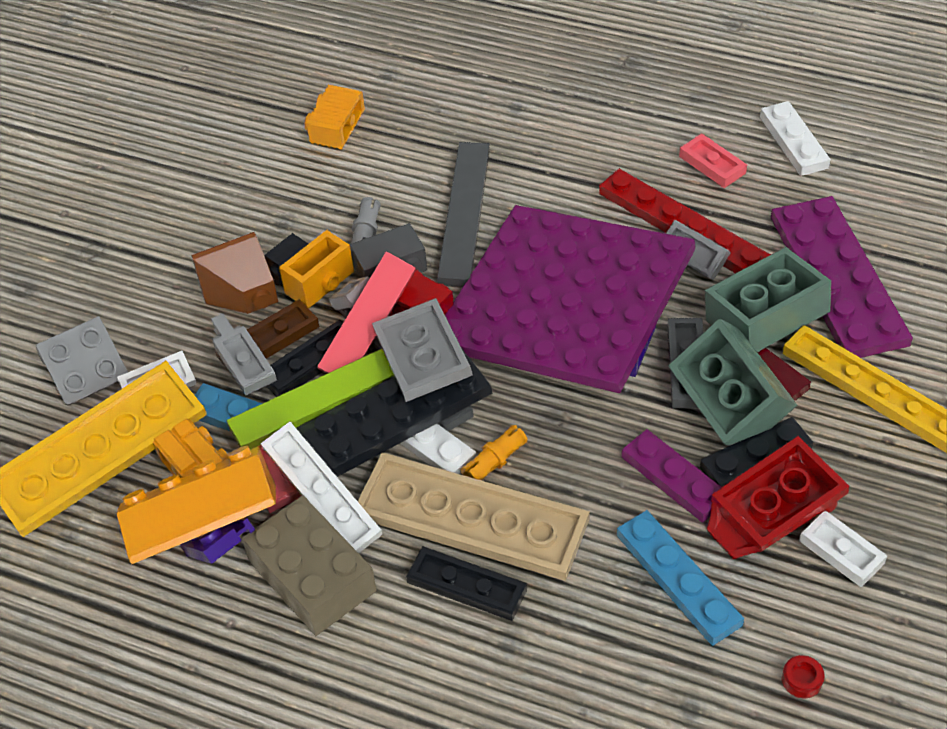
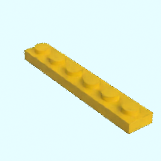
[782,325,947,453]

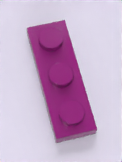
[622,429,722,523]

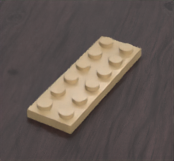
[358,452,590,581]

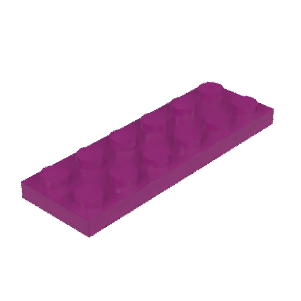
[771,196,913,358]

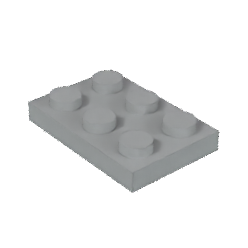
[372,298,473,402]

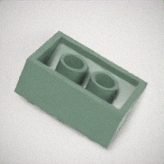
[668,318,798,446]

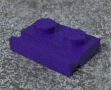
[180,517,255,564]

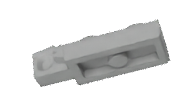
[211,313,277,396]

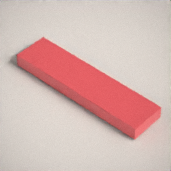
[317,251,416,374]

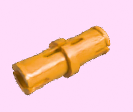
[460,425,528,481]

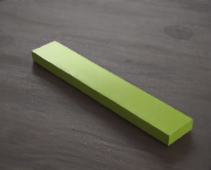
[226,349,394,449]

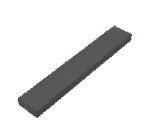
[437,142,490,287]

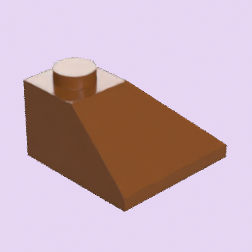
[191,232,279,314]

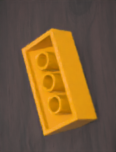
[116,446,276,565]

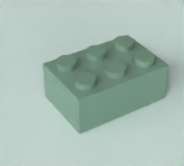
[705,247,831,352]

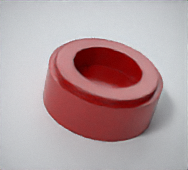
[782,655,825,699]

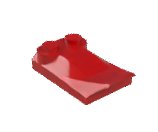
[706,436,850,559]

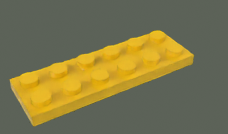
[0,360,207,538]

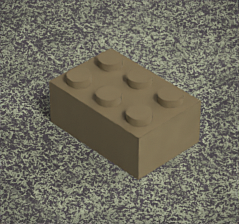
[242,495,377,636]

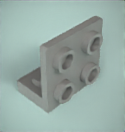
[36,316,128,406]

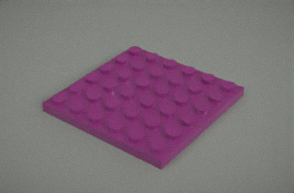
[445,205,696,393]

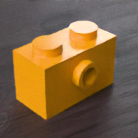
[279,230,354,308]

